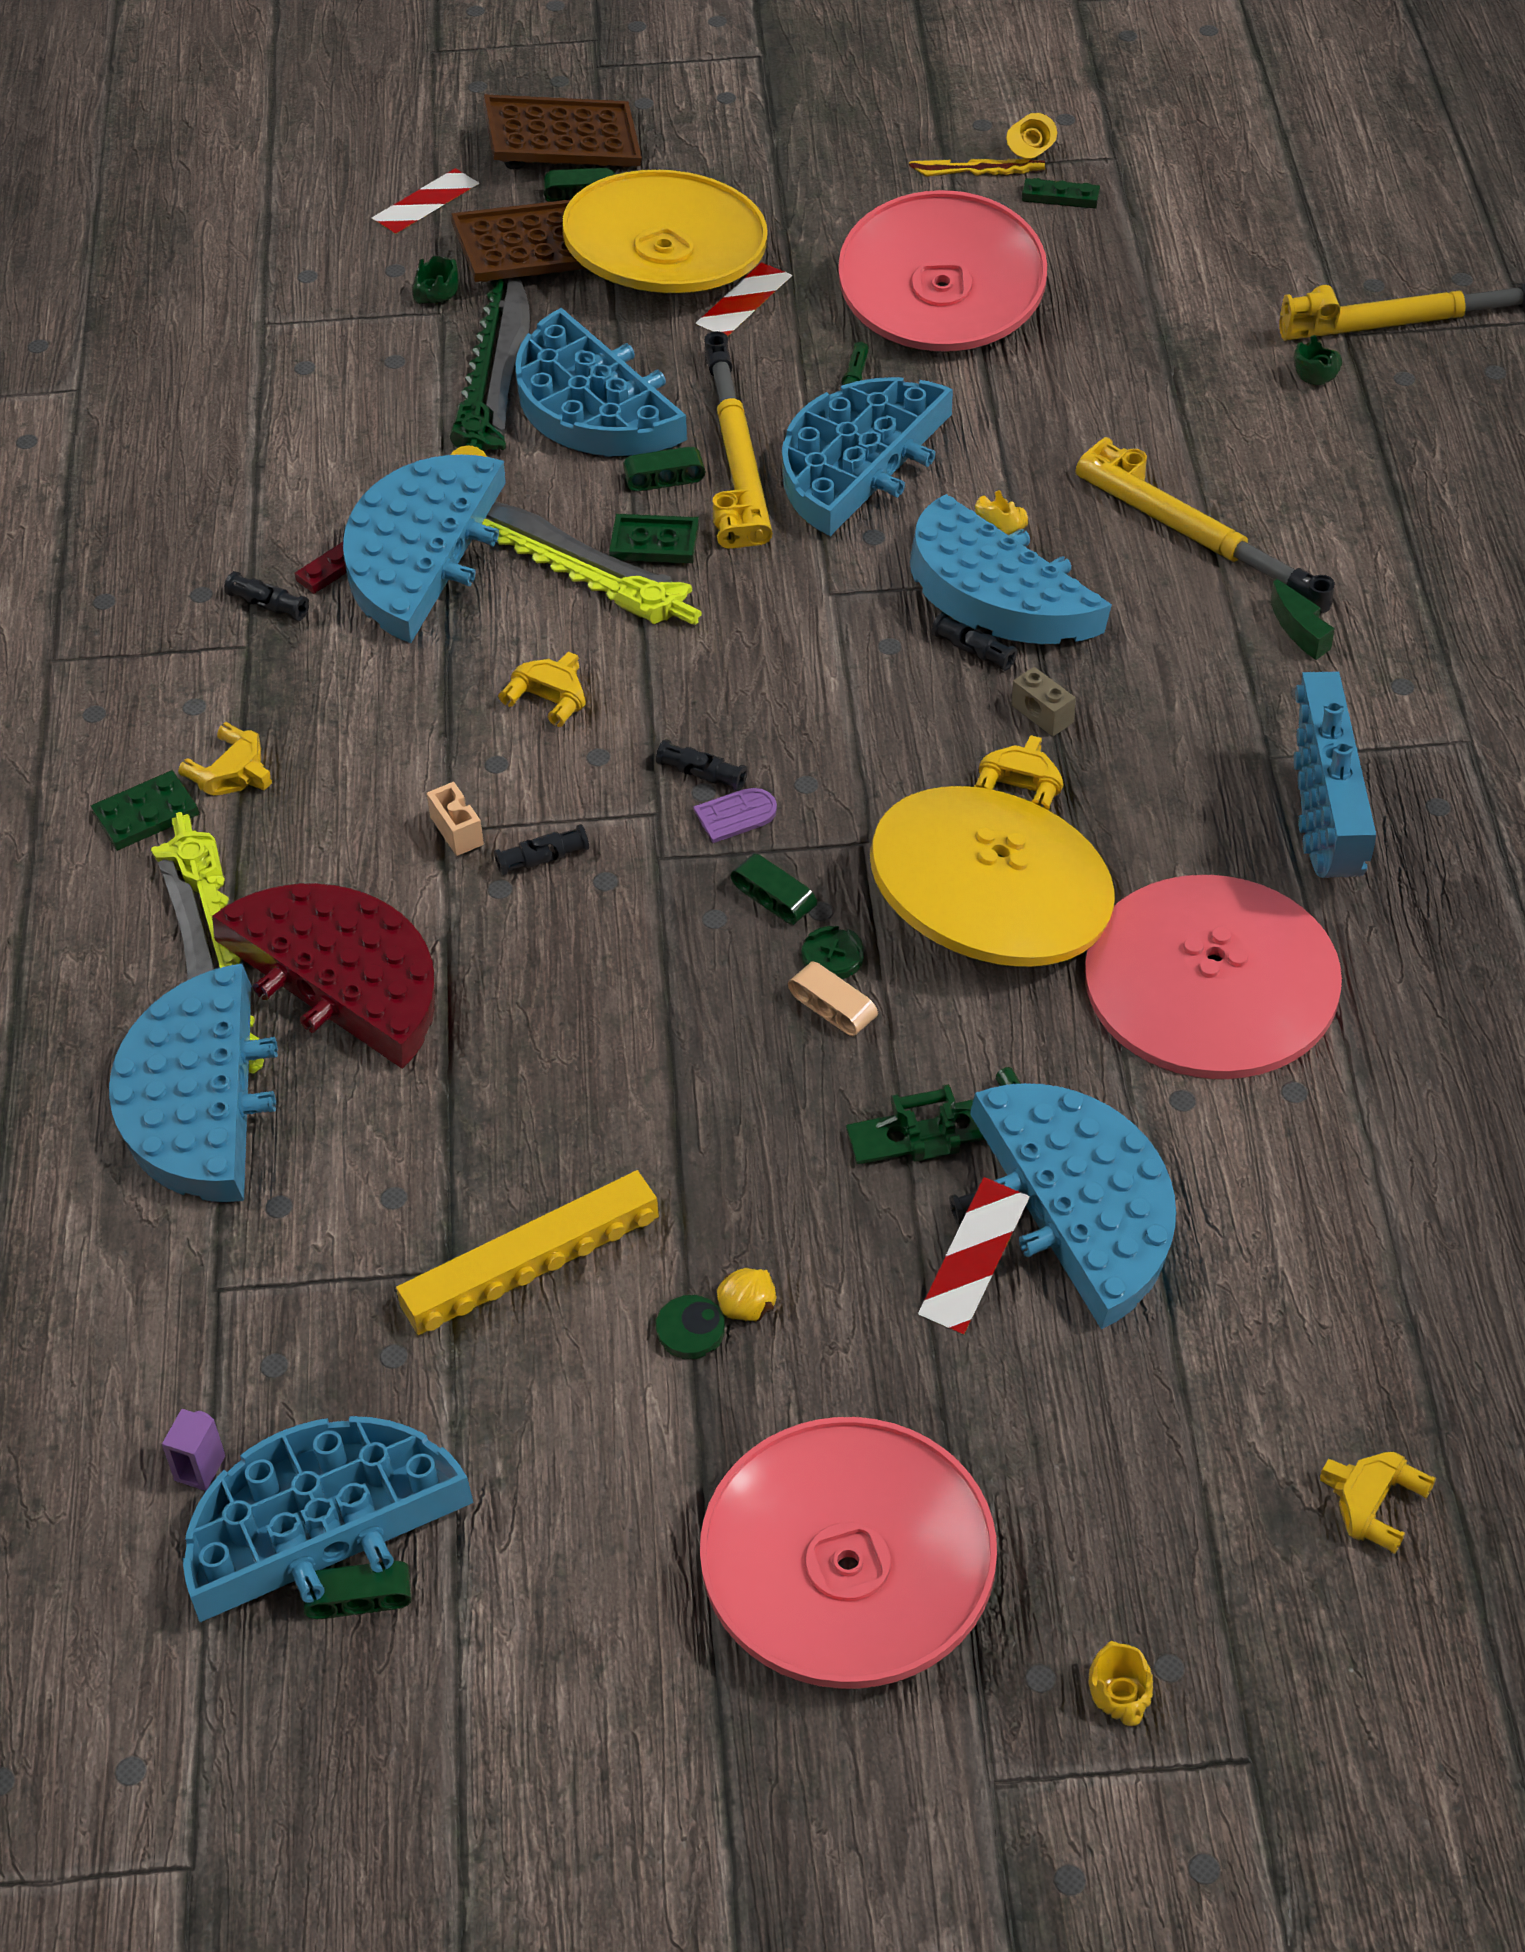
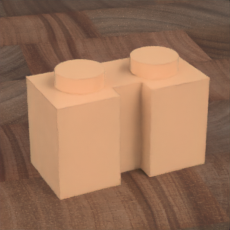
[427,782,484,856]

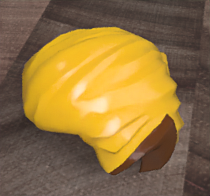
[717,1268,777,1321]

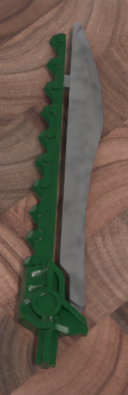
[450,277,530,451]

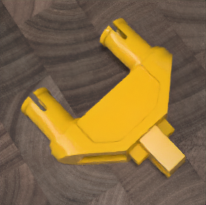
[498,652,585,727]
[178,722,272,795]
[974,735,1063,810]
[1320,1452,1436,1554]

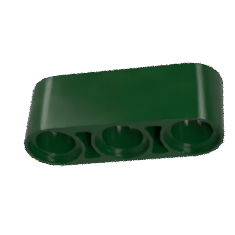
[544,168,615,202]
[623,447,706,491]
[730,853,817,925]
[304,1561,411,1619]

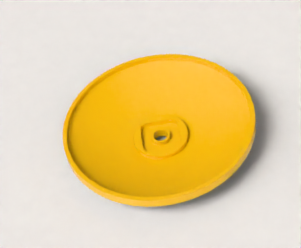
[562,170,768,293]
[870,786,1115,967]

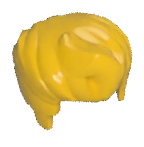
[975,490,1028,535]
[1088,1641,1153,1726]

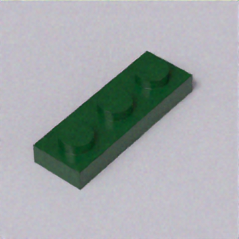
[1022,178,1100,209]

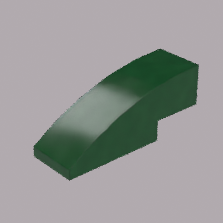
[1270,579,1335,660]

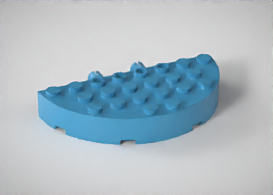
[516,308,687,457]
[782,377,953,536]
[343,454,506,643]
[910,494,1112,644]
[1294,672,1376,878]
[109,964,278,1202]
[970,1083,1176,1329]
[183,1416,474,1622]

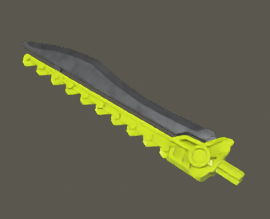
[482,502,702,625]
[151,812,264,1073]

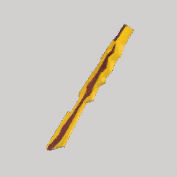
[909,159,1045,177]

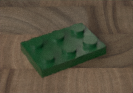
[609,514,699,564]
[90,770,200,851]

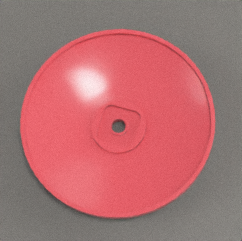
[839,190,1047,351]
[1085,875,1342,1079]
[700,1417,997,1689]

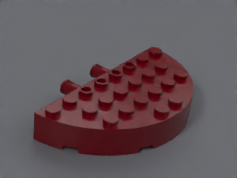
[212,883,435,1069]

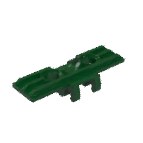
[846,1084,985,1165]

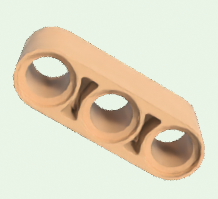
[788,961,878,1036]

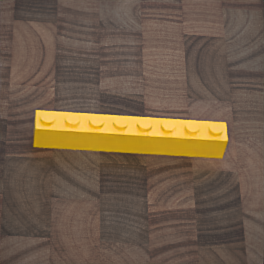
[396,1170,659,1335]

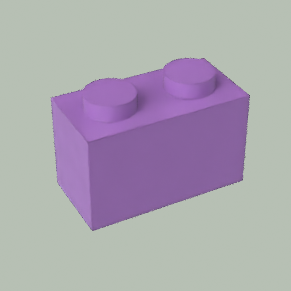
[162,1409,225,1491]

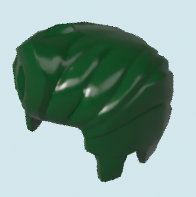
[412,256,459,304]
[1293,335,1342,385]

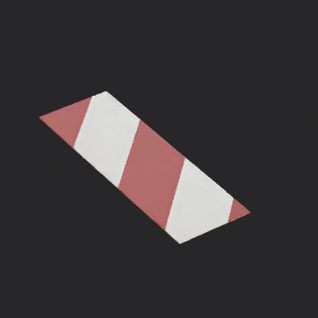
[372,168,480,234]
[695,262,792,336]
[918,1177,1030,1334]

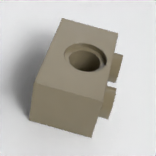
[1012,667,1076,737]

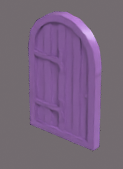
[694,788,777,843]

